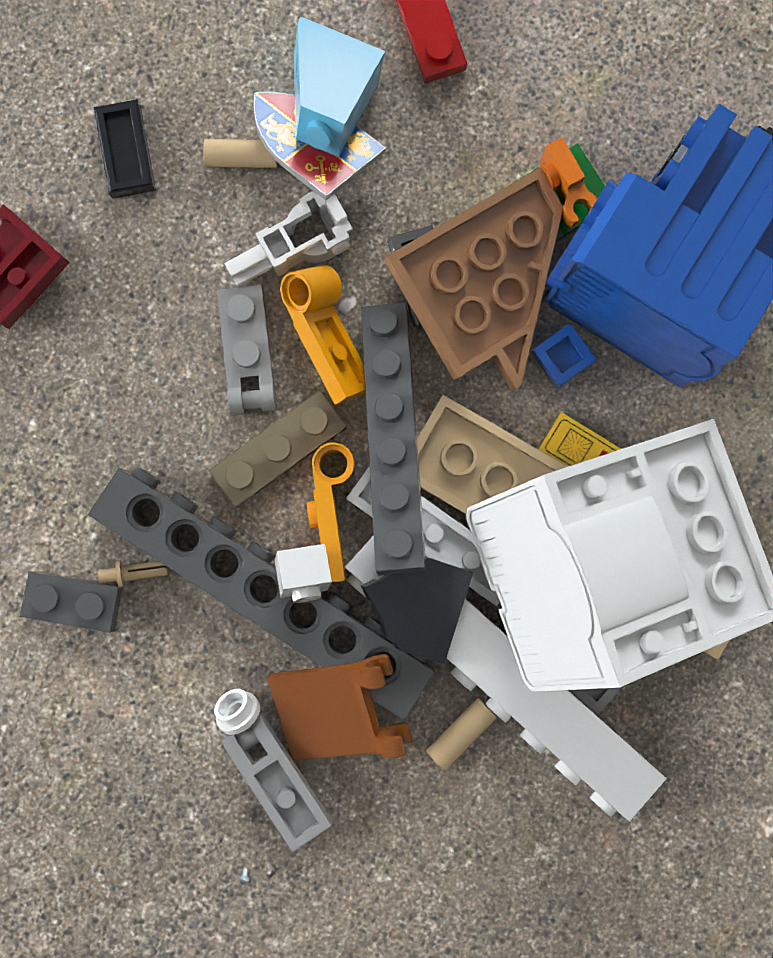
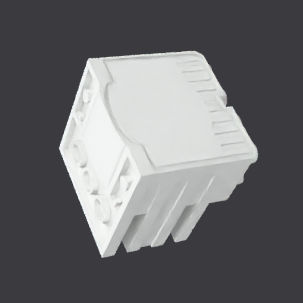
[466,419,773,692]

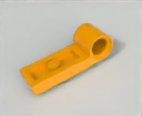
[280,265,366,405]
[307,443,355,583]

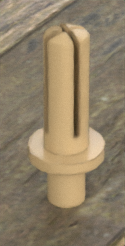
[98,560,169,588]

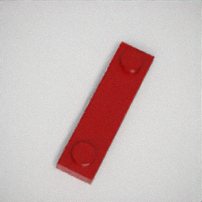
[395,0,467,84]

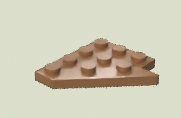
[384,167,563,390]

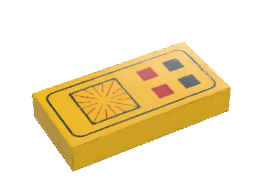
[538,412,621,467]

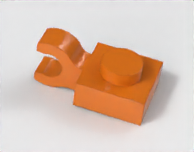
[539,137,597,228]

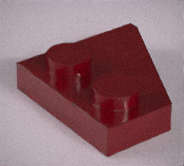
[0,204,70,329]

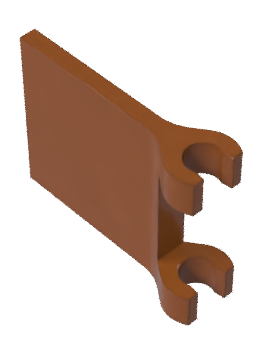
[267,654,413,760]

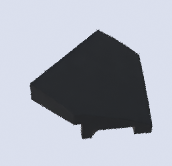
[361,557,474,664]

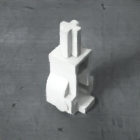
[224,191,353,287]

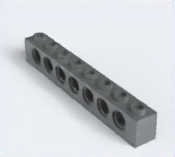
[88,466,435,720]

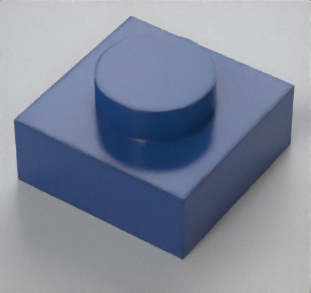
[531,323,597,389]

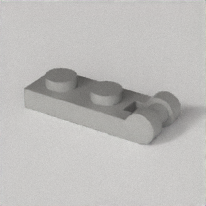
[217,285,277,416]
[222,713,332,852]

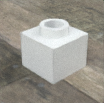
[275,544,332,603]

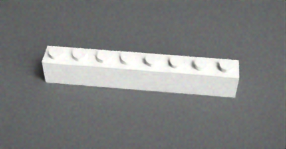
[345,535,667,822]

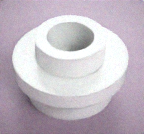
[214,689,260,735]

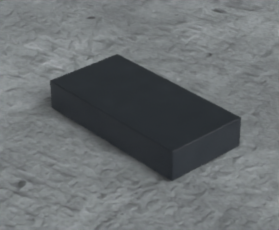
[93,99,156,199]

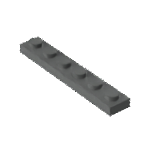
[361,302,426,576]

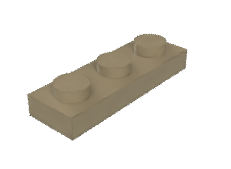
[209,390,347,508]

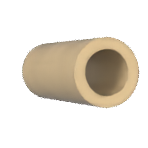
[203,139,278,168]
[426,698,498,771]

